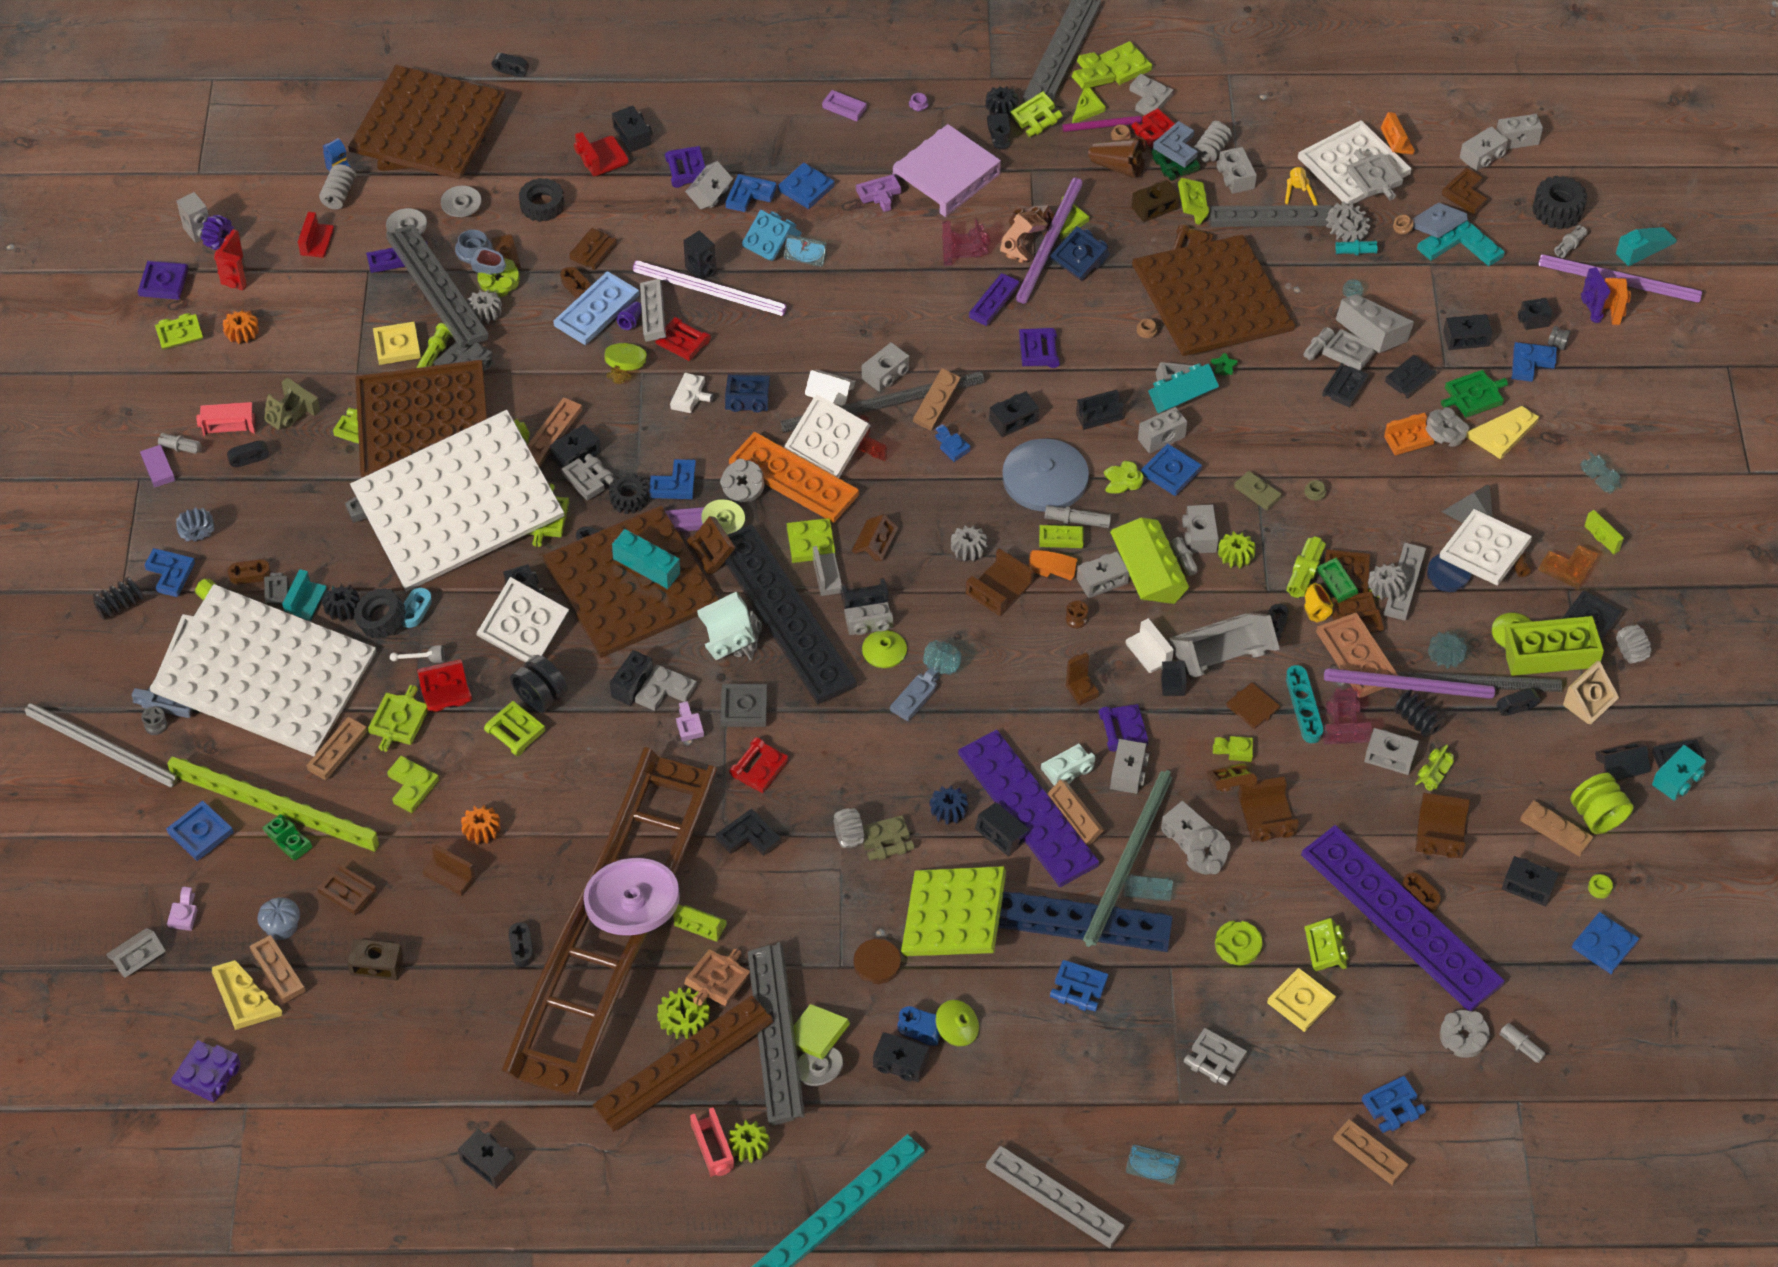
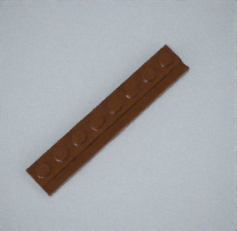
[593,995,773,1132]

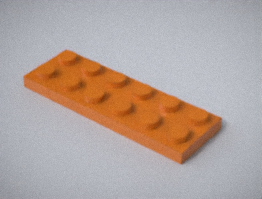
[729,432,859,523]

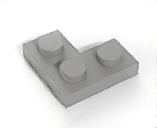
[1129,74,1173,115]
[635,665,697,711]

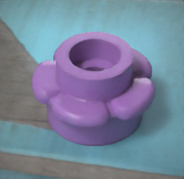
[909,93,928,111]

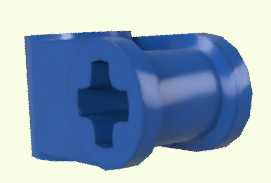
[897,1006,941,1046]

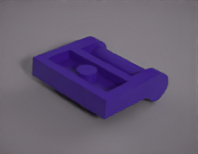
[665,146,705,188]
[1581,267,1610,323]
[1019,328,1060,368]
[1098,704,1148,752]

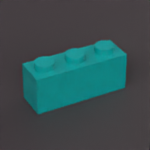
[1148,363,1219,413]
[612,529,680,589]

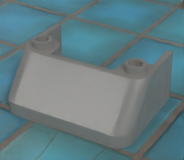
[1169,613,1280,677]

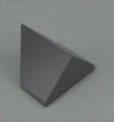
[1441,485,1493,523]

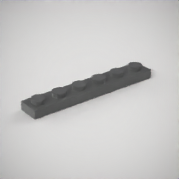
[1209,205,1331,227]

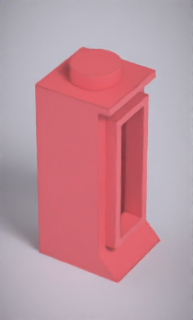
[197,402,255,436]
[690,1107,734,1177]

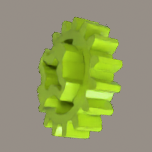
[657,988,710,1039]

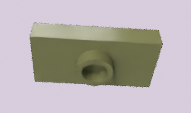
[1234,471,1282,511]

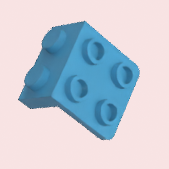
[742,209,802,261]

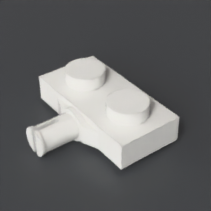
[670,373,713,413]

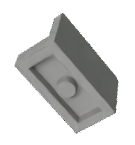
[813,546,842,596]
[106,928,165,978]

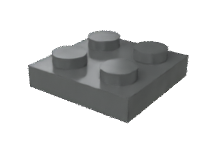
[720,684,767,727]

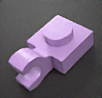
[676,701,704,742]
[167,887,197,931]

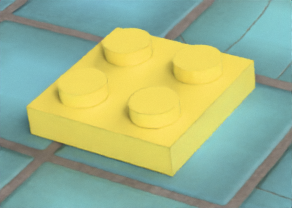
[373,322,421,365]
[1267,968,1336,1032]

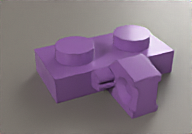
[856,174,901,212]

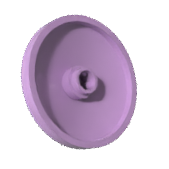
[584,858,680,935]

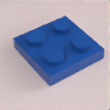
[778,162,835,209]
[1141,443,1202,496]
[166,800,234,861]
[1572,912,1639,975]

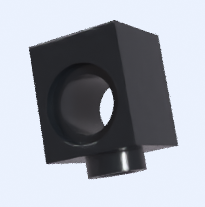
[1518,298,1553,330]

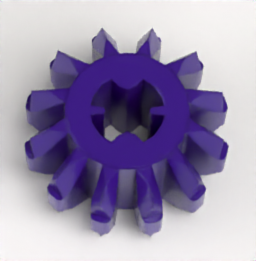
[200,215,234,250]

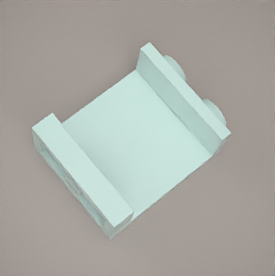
[697,592,755,660]

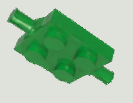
[1441,370,1508,418]

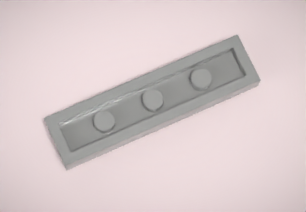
[640,279,666,342]
[1384,543,1426,621]

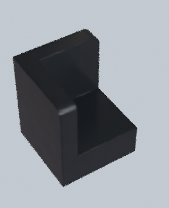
[1160,661,1186,696]

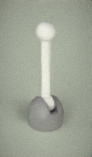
[390,645,445,663]

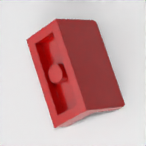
[298,211,334,258]

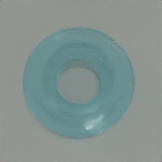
[1342,279,1363,297]

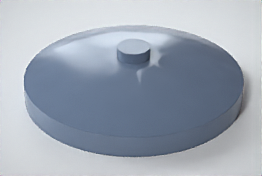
[1002,439,1089,512]

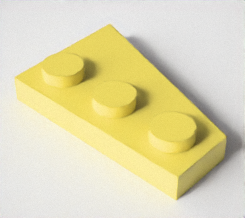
[1466,406,1539,459]
[212,960,282,1030]

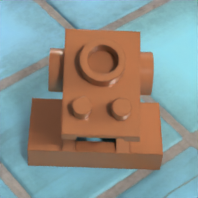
[1000,211,1048,263]

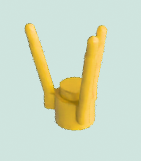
[1285,167,1318,205]

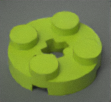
[477,258,520,297]

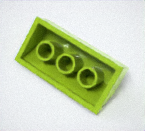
[1110,518,1189,604]
[1504,616,1604,676]

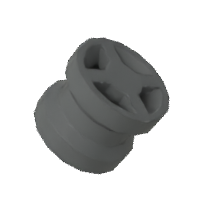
[1548,326,1571,350]
[141,706,167,735]

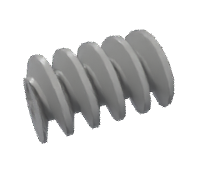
[1193,121,1232,162]
[319,164,356,209]

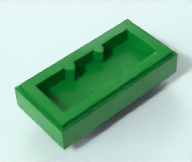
[1317,557,1358,603]

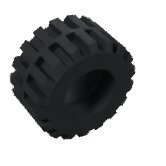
[1532,175,1587,229]

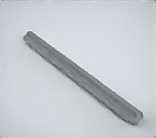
[25,703,178,787]

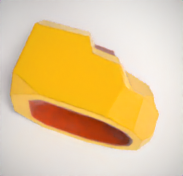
[1304,583,1333,623]

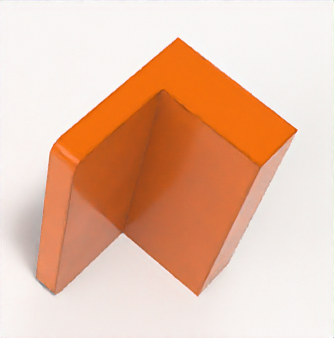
[1381,112,1415,155]

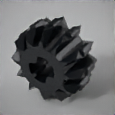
[985,85,1019,116]
[322,583,360,622]

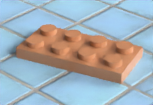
[1316,613,1398,698]

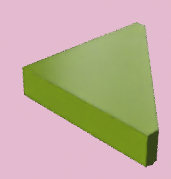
[1072,87,1105,123]
[1060,196,1089,240]

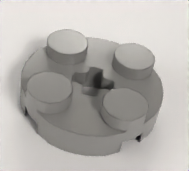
[1426,407,1469,447]
[720,459,765,503]
[1184,827,1230,875]
[1440,1010,1489,1058]

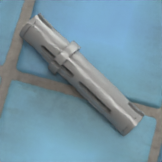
[1044,505,1111,528]

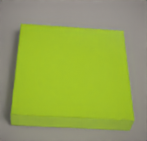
[793,1004,850,1060]

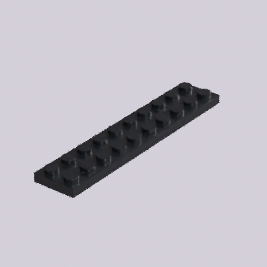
[725,524,857,705]

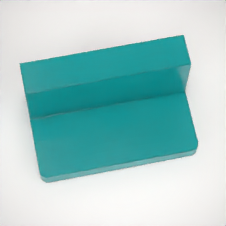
[282,569,327,622]

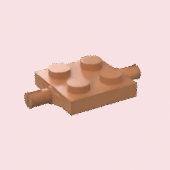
[684,949,750,1007]

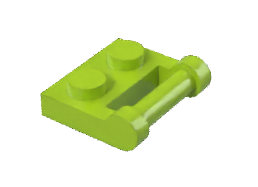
[484,701,545,757]

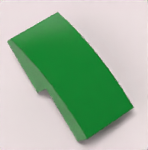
[262,814,313,861]

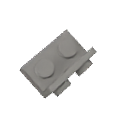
[844,602,893,636]

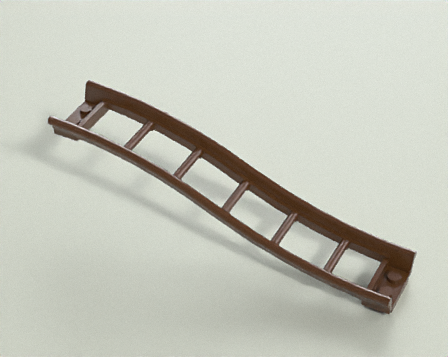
[502,747,717,1097]

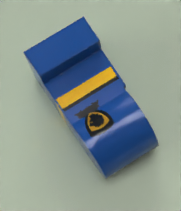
[323,138,351,172]

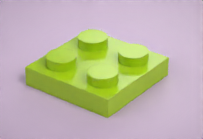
[1098,41,1152,85]
[786,518,835,563]

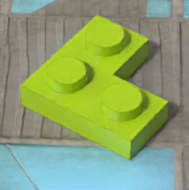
[1072,52,1116,89]
[387,756,439,813]

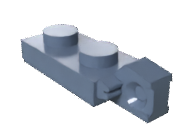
[890,666,939,721]
[132,688,194,718]

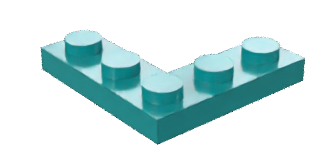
[1417,220,1505,267]

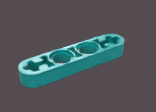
[1286,665,1323,743]

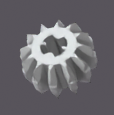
[467,289,502,324]
[951,525,987,562]
[1368,563,1407,600]
[1616,625,1651,664]
[833,808,864,848]

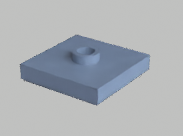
[1412,203,1468,238]

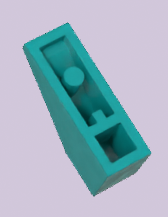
[1616,227,1677,267]

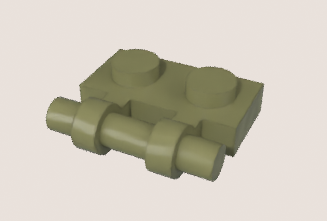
[862,815,914,861]

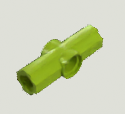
[1286,536,1326,598]

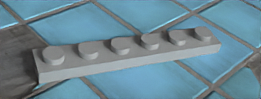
[986,1146,1125,1248]

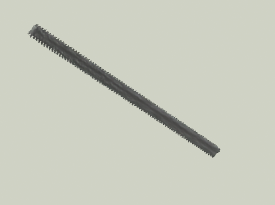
[780,371,985,432]
[1339,669,1562,692]

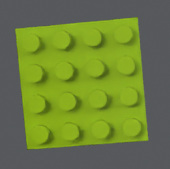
[901,866,1006,956]

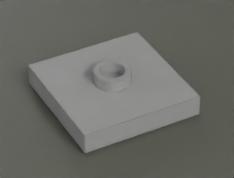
[1322,329,1376,370]

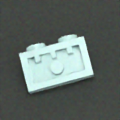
[1041,744,1095,786]

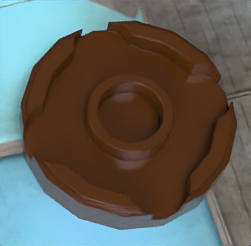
[853,939,901,984]

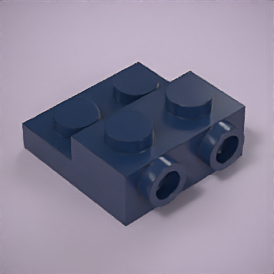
[1050,226,1110,281]
[725,374,770,413]

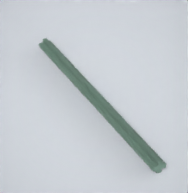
[1083,770,1173,947]

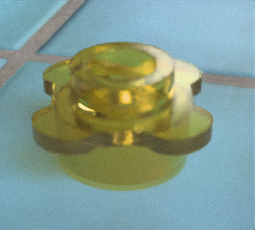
[606,366,631,384]

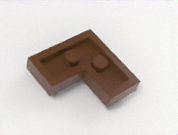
[1441,167,1487,215]
[1325,549,1370,593]

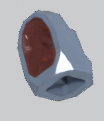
[471,247,506,275]

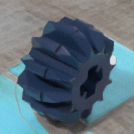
[929,785,969,825]

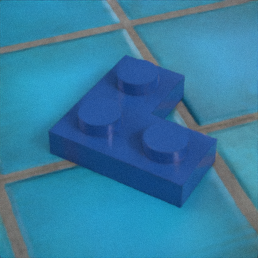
[726,174,777,212]
[1511,342,1557,382]
[649,459,696,499]
[144,548,195,597]

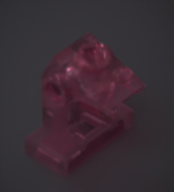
[942,219,990,266]
[1323,688,1372,745]

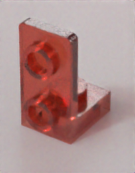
[857,414,887,461]

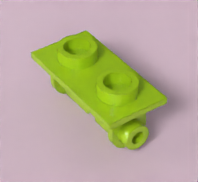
[1415,745,1454,791]

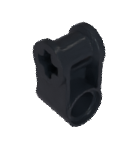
[987,113,1010,150]

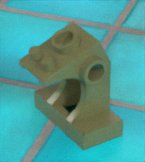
[264,377,320,430]

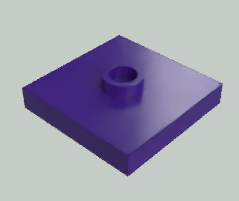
[138,261,189,300]

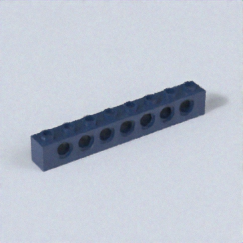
[998,891,1172,952]

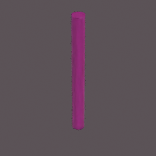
[1062,116,1141,132]

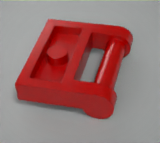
[655,317,711,361]
[729,737,788,793]

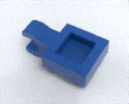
[935,424,971,462]

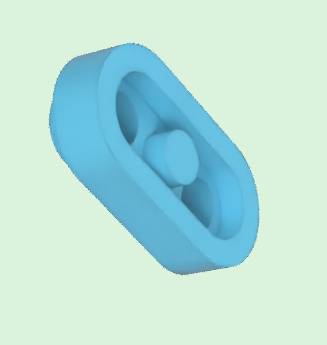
[401,588,432,628]

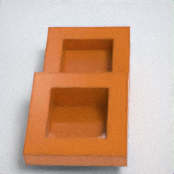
[1028,550,1077,581]

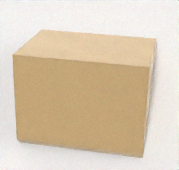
[1563,661,1619,724]

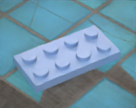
[554,271,639,345]

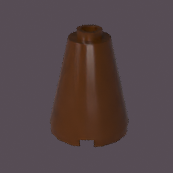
[1088,138,1146,178]

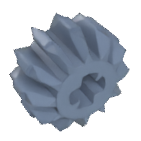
[176,507,214,542]

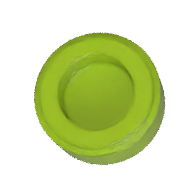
[1588,874,1613,898]

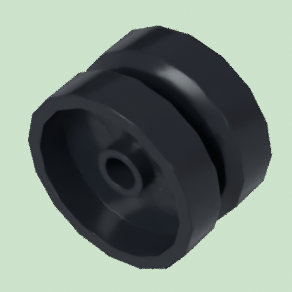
[510,655,568,713]

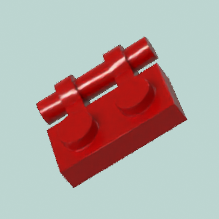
[1131,108,1175,148]

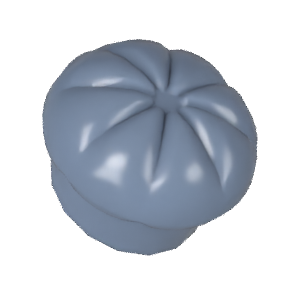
[455,230,492,264]
[257,897,300,940]

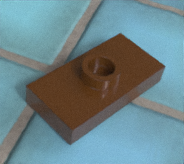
[492,234,521,269]

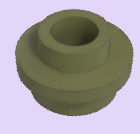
[1304,480,1326,501]

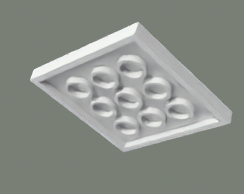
[1298,120,1411,206]

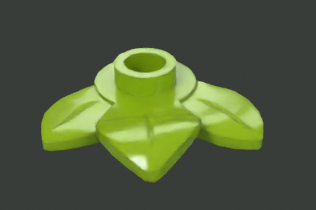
[1103,461,1144,493]

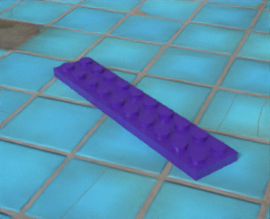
[1301,825,1504,1011]

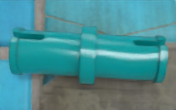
[1335,239,1377,256]

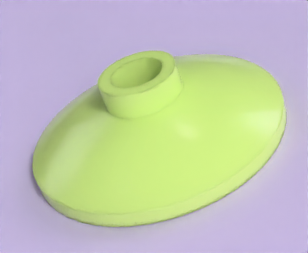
[701,500,745,535]

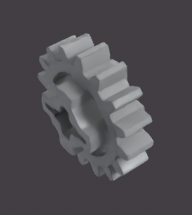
[1326,201,1370,242]

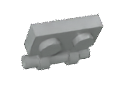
[561,454,614,501]
[1184,1028,1247,1086]

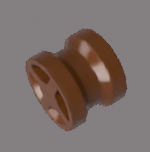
[1065,600,1088,629]

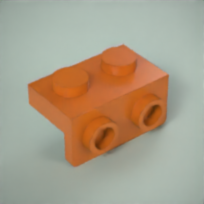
[1603,278,1631,325]
[1384,413,1435,456]

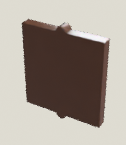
[1226,682,1280,730]

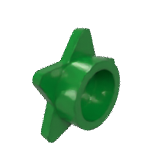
[1210,353,1238,375]

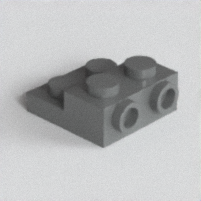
[433,342,493,372]

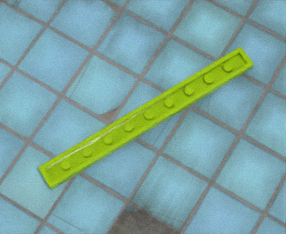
[167,757,379,852]

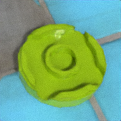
[604,343,647,371]
[1215,921,1262,966]

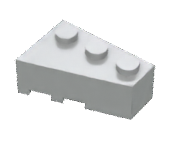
[1336,294,1414,353]

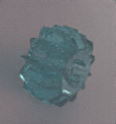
[1428,630,1467,669]
[923,640,962,675]

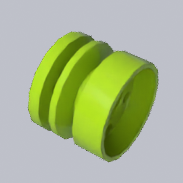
[1570,773,1634,834]

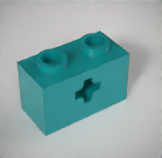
[1652,745,1706,801]

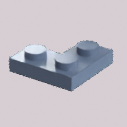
[1153,121,1198,168]

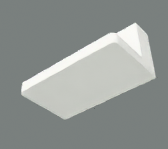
[805,369,856,406]
[1126,618,1174,673]

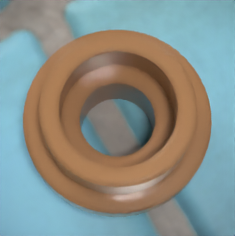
[1111,125,1131,140]
[1393,215,1414,234]
[1137,319,1157,338]

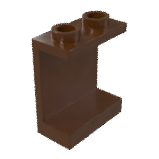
[966,548,1034,617]
[1238,776,1299,842]
[1415,793,1470,859]

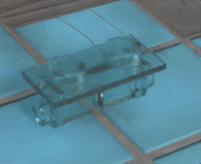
[1580,452,1622,494]
[1124,874,1173,901]

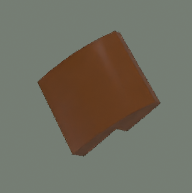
[1330,592,1384,633]

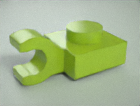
[1213,736,1253,762]

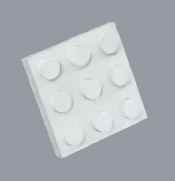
[784,394,871,478]
[1440,509,1532,586]
[477,577,569,662]

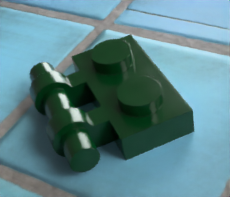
[1151,149,1200,181]

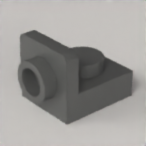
[264,573,289,604]

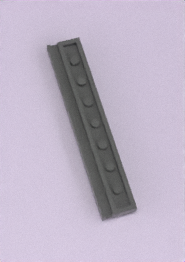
[1023,0,1101,102]
[386,225,489,348]
[748,942,805,1126]

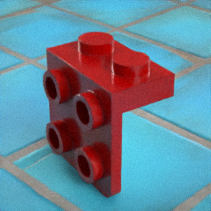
[574,132,628,177]
[214,229,247,291]
[417,659,472,711]

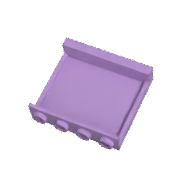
[893,124,1001,217]

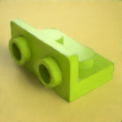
[1178,178,1209,225]
[155,313,203,350]
[673,904,727,942]
[1304,918,1349,972]

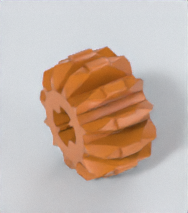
[223,309,259,344]
[461,805,501,845]

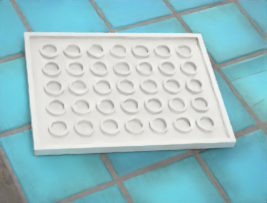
[350,410,564,592]
[150,584,376,756]

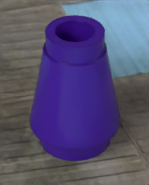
[617,302,642,330]

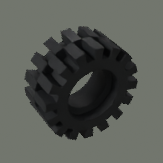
[609,473,649,514]

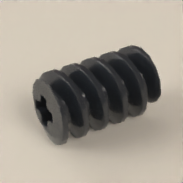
[93,577,144,620]
[1394,689,1446,737]

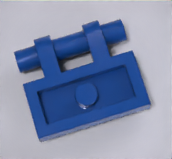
[1050,960,1108,1012]
[1362,1076,1426,1133]

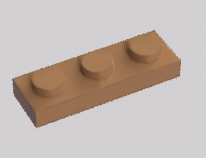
[913,368,961,431]
[306,717,368,780]
[1047,779,1104,846]
[1520,801,1593,857]
[249,935,305,1003]
[1333,1119,1408,1185]

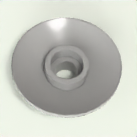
[441,186,481,217]
[386,208,427,235]
[798,1047,843,1086]

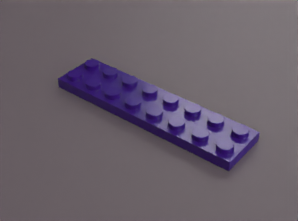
[958,729,1099,887]

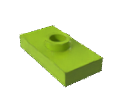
[1585,510,1624,554]
[1039,525,1083,548]

